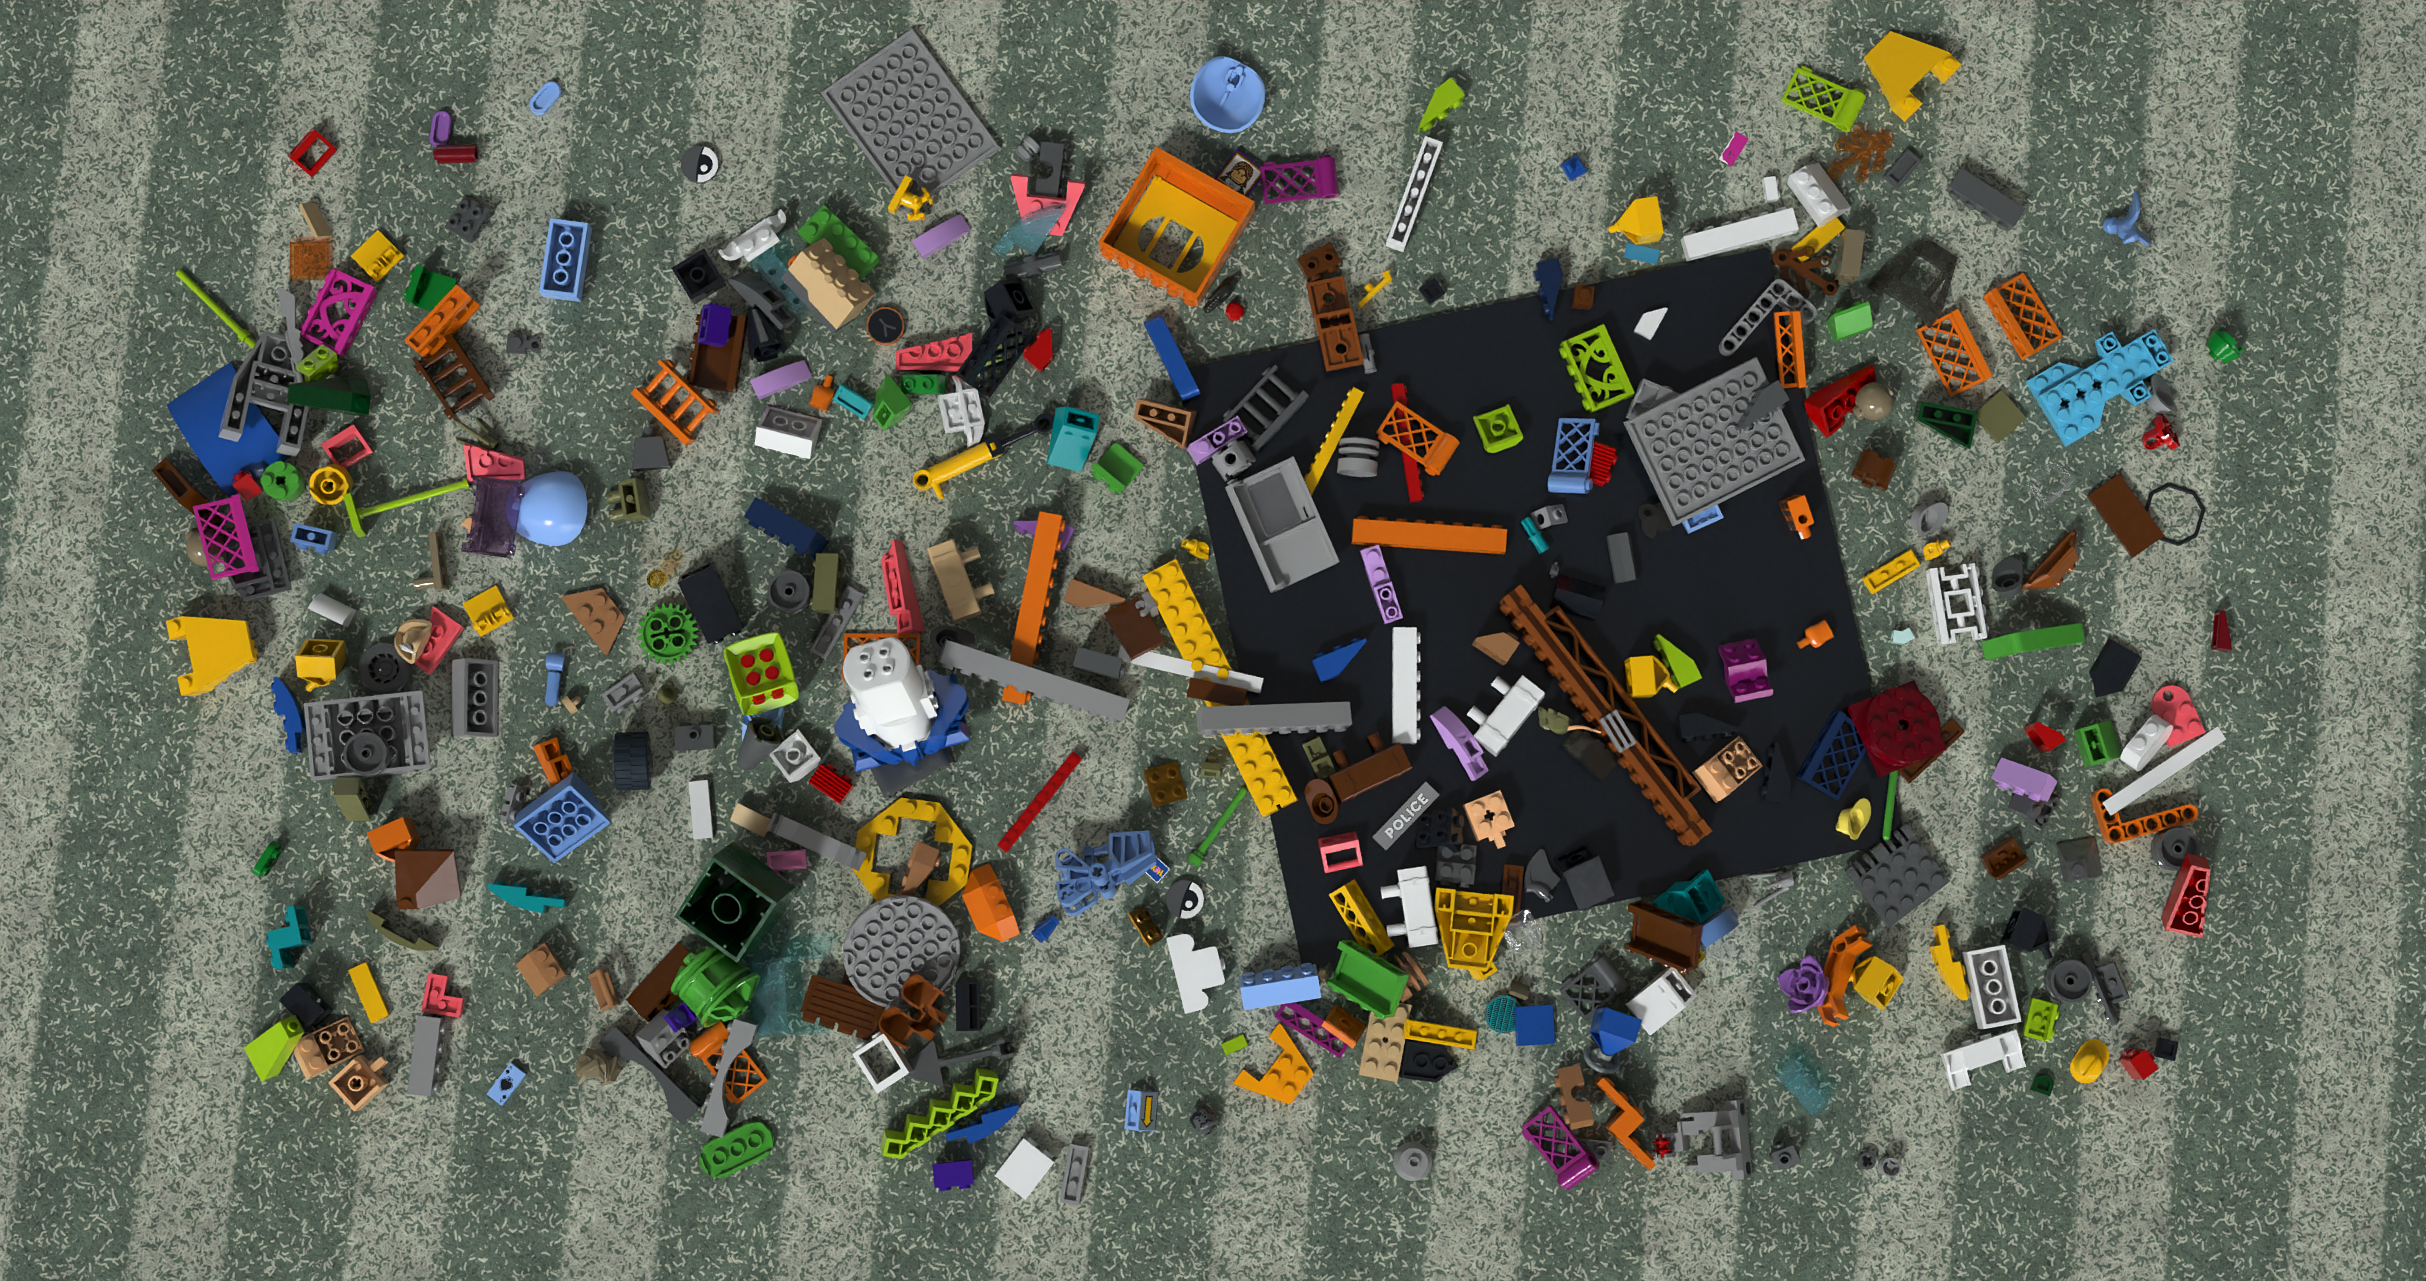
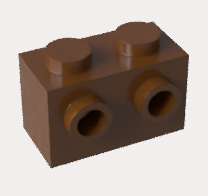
[1297,242,1341,282]

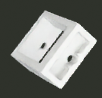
[852,1031,913,1094]

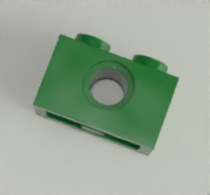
[901,375,945,395]

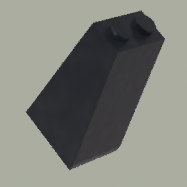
[677,561,744,645]

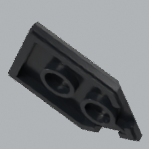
[2089,639,2142,697]
[1399,1039,1459,1083]

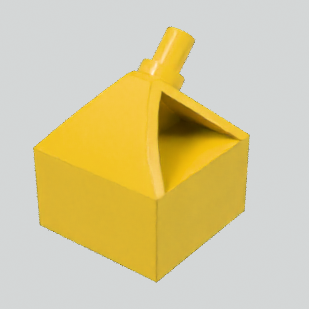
[1608,196,1664,245]
[295,639,346,692]
[1624,656,1679,699]
[1848,956,1904,1011]

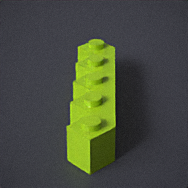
[880,1068,999,1159]

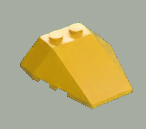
[1434,888,1514,972]

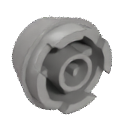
[1393,1142,1432,1181]

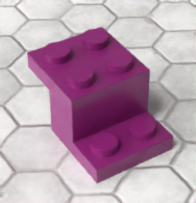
[1718,638,1773,703]

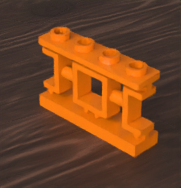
[404,284,480,360]

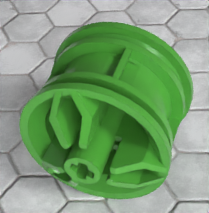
[671,945,760,1028]

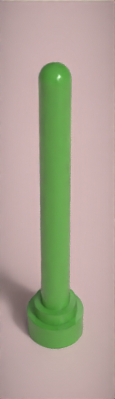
[1882,770,1898,840]
[1187,787,1247,868]

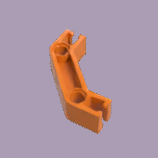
[1817,925,1873,1027]

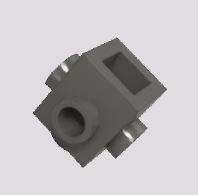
[1769,1138,1801,1170]

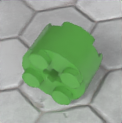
[261,461,305,502]

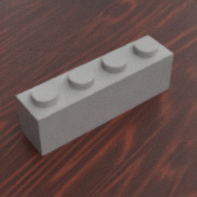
[407,1015,447,1096]

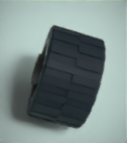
[612,731,653,791]

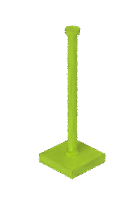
[343,477,470,538]

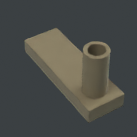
[413,532,450,591]

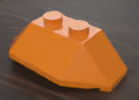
[962,863,1020,942]

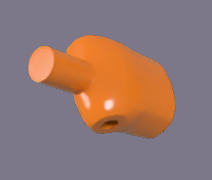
[809,375,835,412]
[1797,620,1834,649]

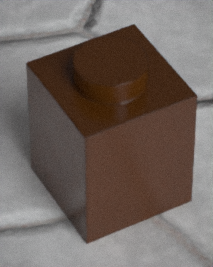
[1571,285,1595,310]

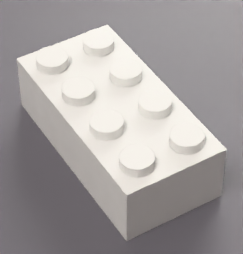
[1961,945,2022,1029]

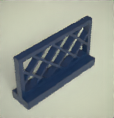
[1796,711,1866,801]

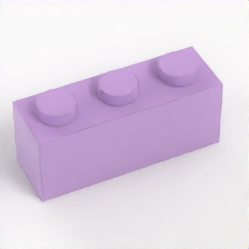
[1991,757,2058,802]

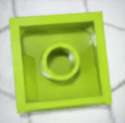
[1473,404,1523,453]

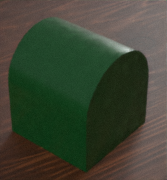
[674,841,798,963]

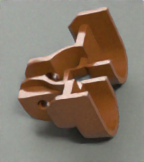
[878,974,948,1049]

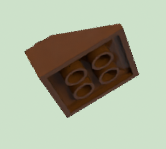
[395,849,461,909]

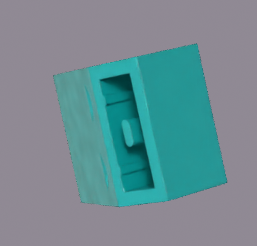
[1046,406,1100,472]

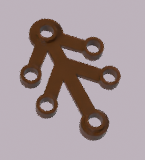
[1772,246,1838,299]

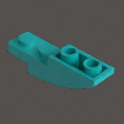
[488,881,568,913]

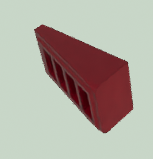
[2211,610,2232,652]

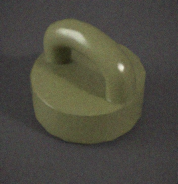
[657,684,677,706]

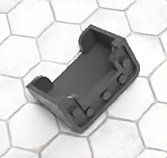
[870,748,956,800]

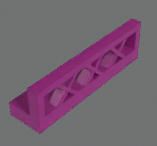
[1274,1002,1348,1058]

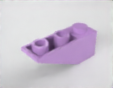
[1187,416,1248,465]

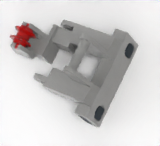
[1652,1098,1753,1180]

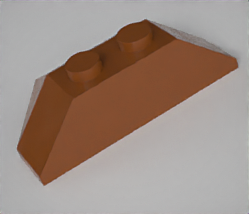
[2022,529,2078,590]

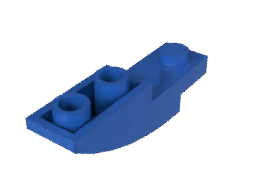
[271,677,306,754]
[945,1102,1020,1144]

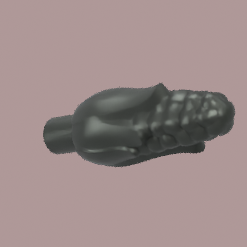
[1203,277,1238,313]

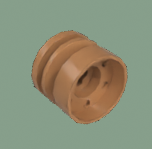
[1395,951,1429,1003]

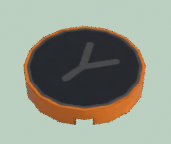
[867,307,905,345]

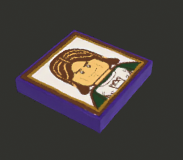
[1214,149,1267,198]

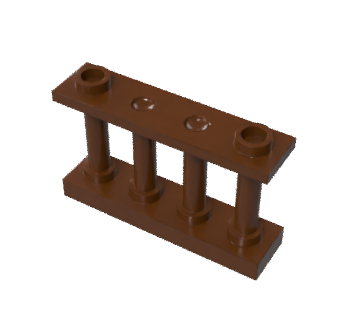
[412,333,495,421]

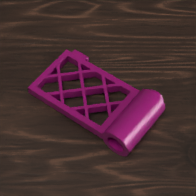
[1260,154,1340,205]
[1521,1105,1600,1190]

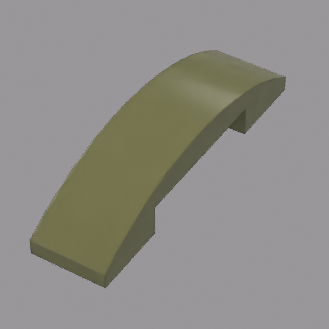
[366,910,439,951]

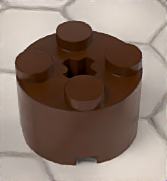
[1851,450,1897,491]

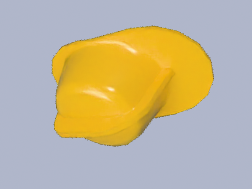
[2070,1039,2109,1083]

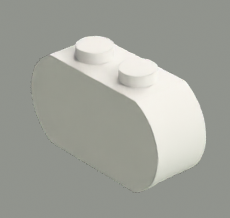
[2120,714,2173,771]

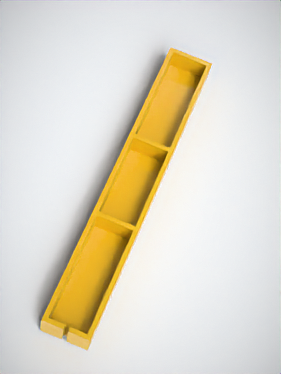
[1142,559,1298,817]

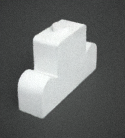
[1166,934,1226,1014]

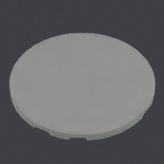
[843,895,960,1009]

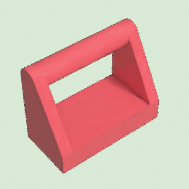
[321,424,373,469]
[1318,831,1363,873]

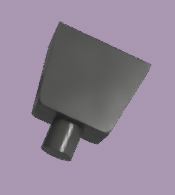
[632,426,671,472]

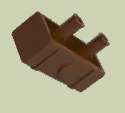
[1328,732,1412,804]

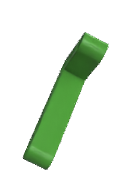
[1981,623,2086,661]

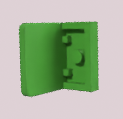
[1091,443,1143,495]

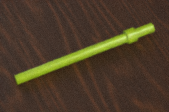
[176,269,257,349]

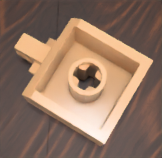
[1463,790,1515,849]
[328,1055,389,1111]

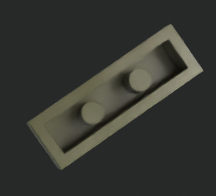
[810,553,844,614]
[332,777,373,821]

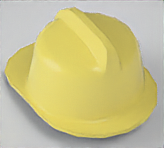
[1835,798,1871,840]

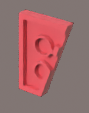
[463,443,526,481]

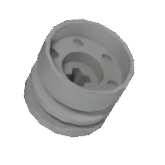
[1337,437,1379,477]

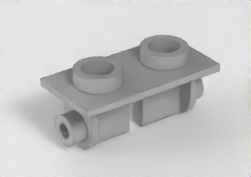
[499,784,528,824]

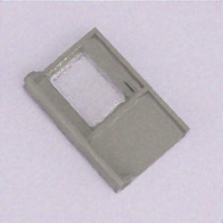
[1225,456,1340,593]

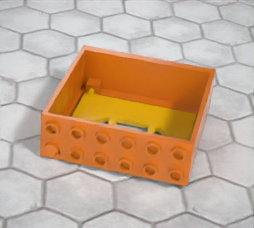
[1098,147,1255,307]

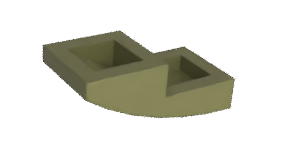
[1302,736,1336,779]

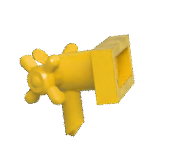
[888,175,934,221]

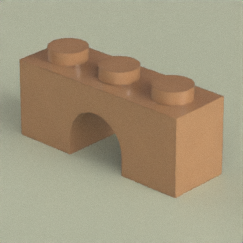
[1554,1064,1594,1130]

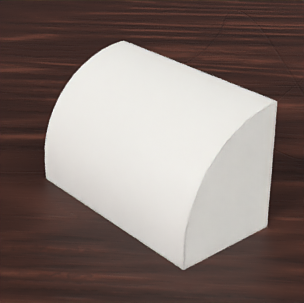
[308,593,357,627]

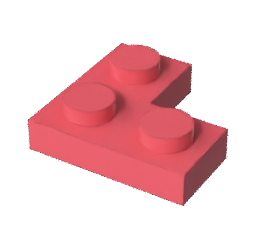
[421,973,465,1018]

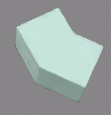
[1890,628,1915,645]

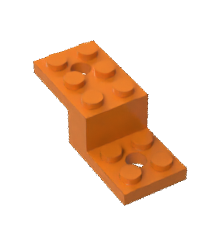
[1593,1076,1656,1170]

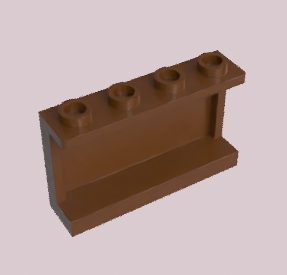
[687,309,747,393]
[1624,900,1703,973]

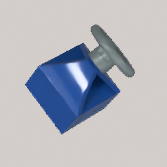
[1584,1007,1642,1074]

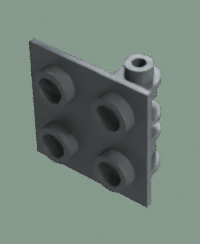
[445,195,492,243]

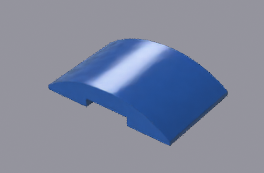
[167,362,292,498]

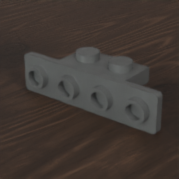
[2081,950,2130,1026]

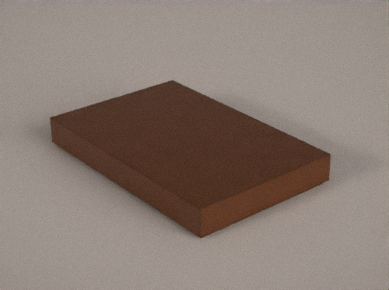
[1104,596,1165,661]

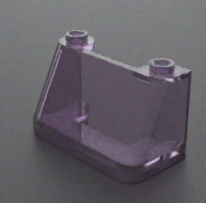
[461,476,525,559]

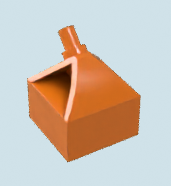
[367,817,421,862]

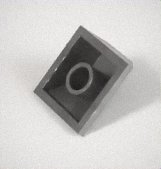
[2056,838,2102,882]

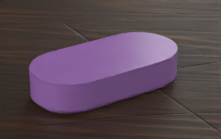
[430,111,453,148]

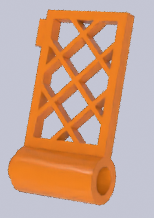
[1376,401,1460,476]
[689,1020,768,1104]

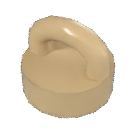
[561,696,581,715]

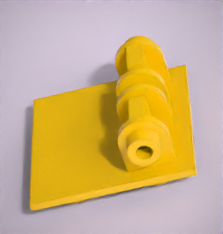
[351,230,404,282]
[463,585,514,637]

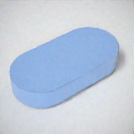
[529,81,562,115]

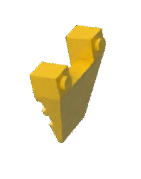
[1864,31,1962,122]
[166,616,255,696]

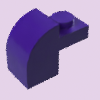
[664,1002,699,1033]

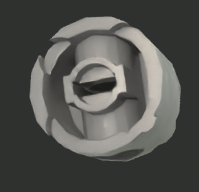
[1212,439,1256,481]

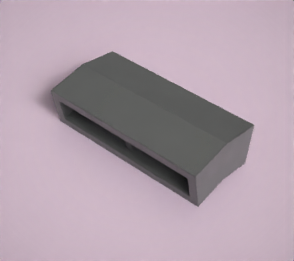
[1606,532,1638,584]

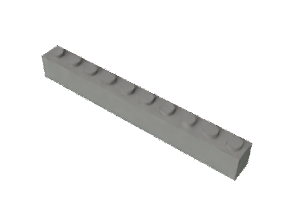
[938,639,1130,723]

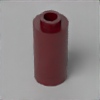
[433,144,478,164]

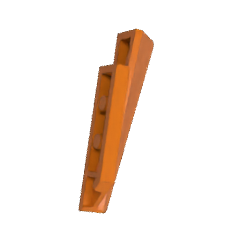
[533,737,573,788]

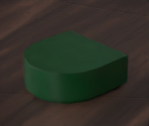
[2030,1074,2053,1096]

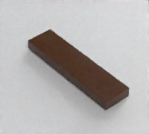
[1898,718,1965,784]

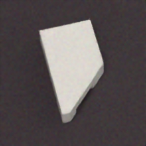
[1634,307,1668,340]

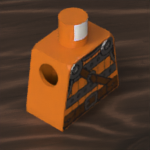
[1778,495,1814,540]

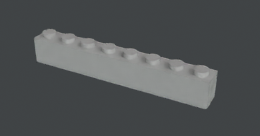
[1196,702,1352,737]

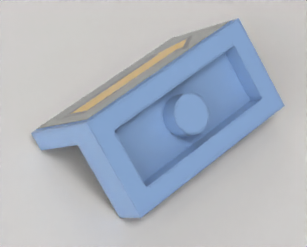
[1124,1090,1158,1131]

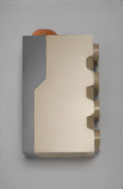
[781,238,876,334]

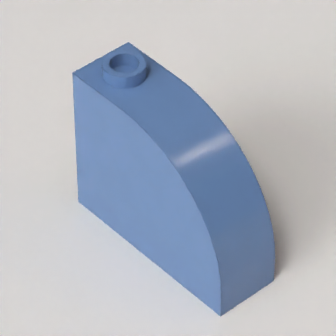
[1700,907,1739,948]

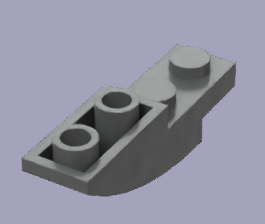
[728,272,796,330]

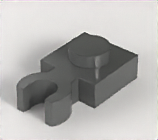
[506,333,541,355]

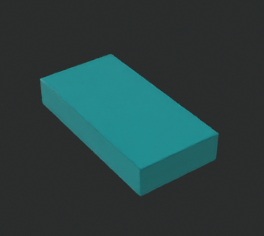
[832,383,874,420]

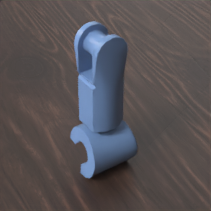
[545,652,566,706]

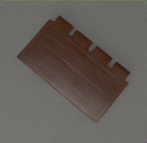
[800,974,884,1041]

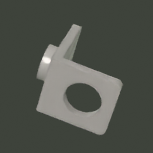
[1531,504,1568,531]

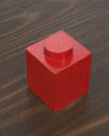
[232,469,263,502]

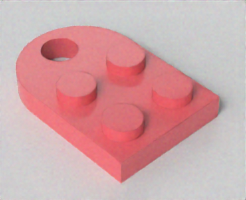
[2151,685,2206,748]

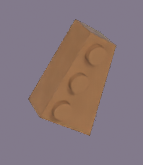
[1133,398,1197,450]

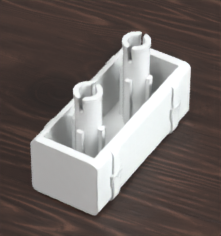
[1467,675,1545,757]
[1380,866,1439,948]

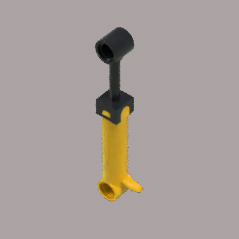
[913,414,1053,500]

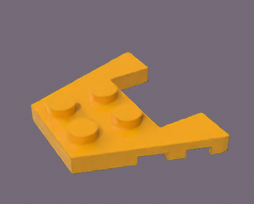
[1233,1023,1314,1104]

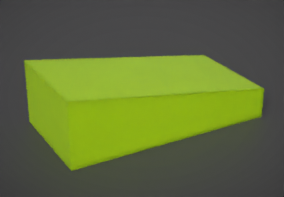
[1221,1034,1248,1055]

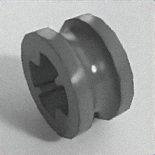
[1857,1152,1876,1170]

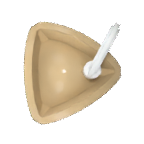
[394,619,432,664]

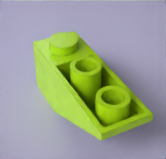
[1418,78,1465,133]
[1653,634,1702,689]

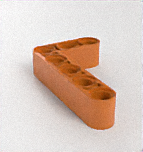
[2091,788,2198,844]

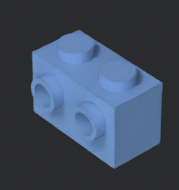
[290,523,338,555]

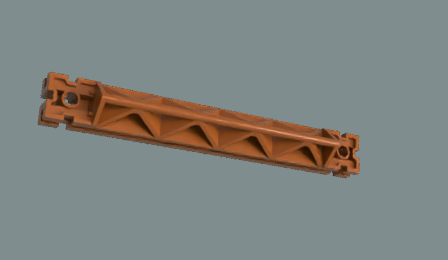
[1499,585,1712,847]

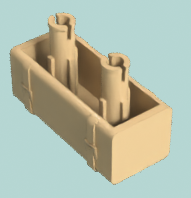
[927,539,995,624]

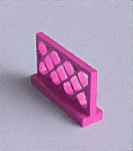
[193,494,259,580]

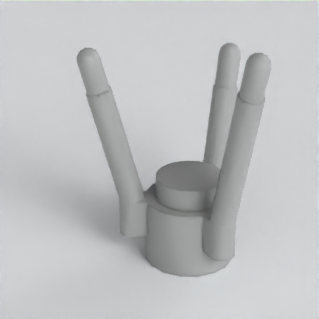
[1748,870,1794,908]

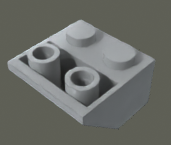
[635,1009,692,1069]

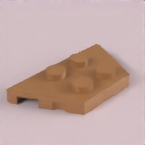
[561,588,626,656]

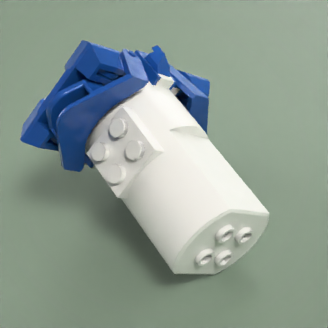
[834,636,970,772]

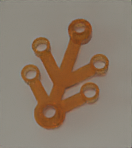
[1827,129,1892,183]

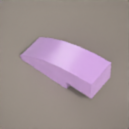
[912,214,971,260]
[750,360,812,400]

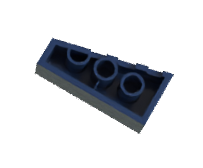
[744,497,829,559]

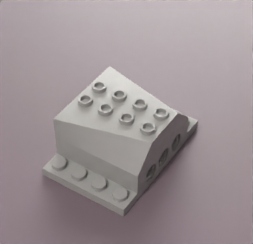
[304,690,431,781]

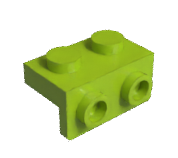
[296,344,339,382]
[2022,998,2059,1042]

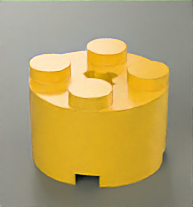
[309,464,354,505]

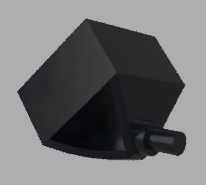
[983,279,1037,327]
[2000,907,2053,960]

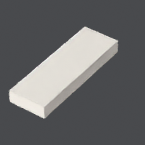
[688,780,714,840]

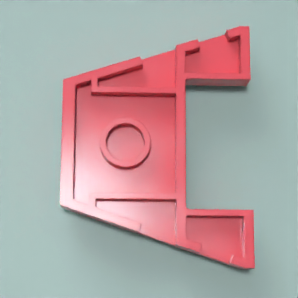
[1011,173,1085,236]

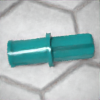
[1521,517,1550,554]

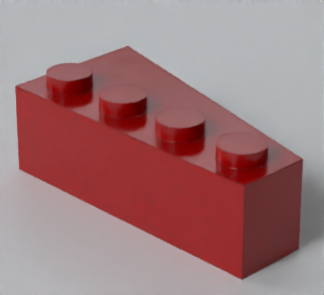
[2161,853,2210,938]

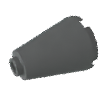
[737,717,784,770]

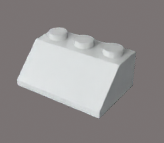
[1787,163,1851,228]
[755,406,822,459]

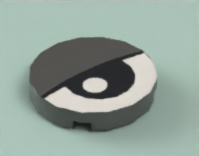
[681,146,719,184]
[1165,880,1204,919]

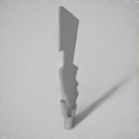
[278,287,305,383]

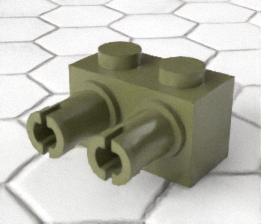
[606,478,651,523]

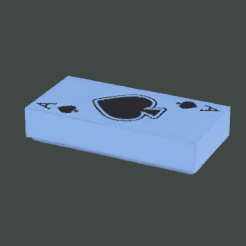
[487,1062,527,1106]

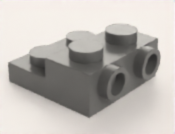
[1434,844,1477,888]

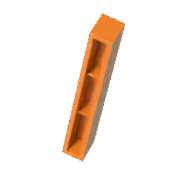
[1351,516,1507,554]

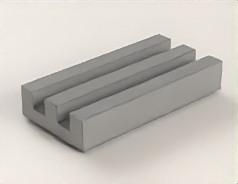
[1599,710,1636,753]

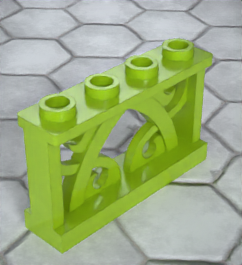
[1559,324,1635,414]

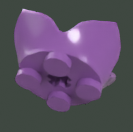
[1777,955,1830,1013]

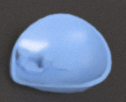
[1190,56,1265,133]
[507,471,587,546]

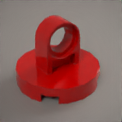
[2142,414,2180,450]

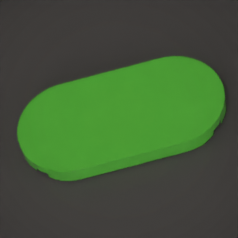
[699,1121,775,1178]

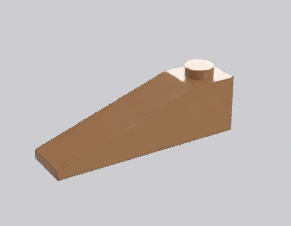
[898,841,942,896]

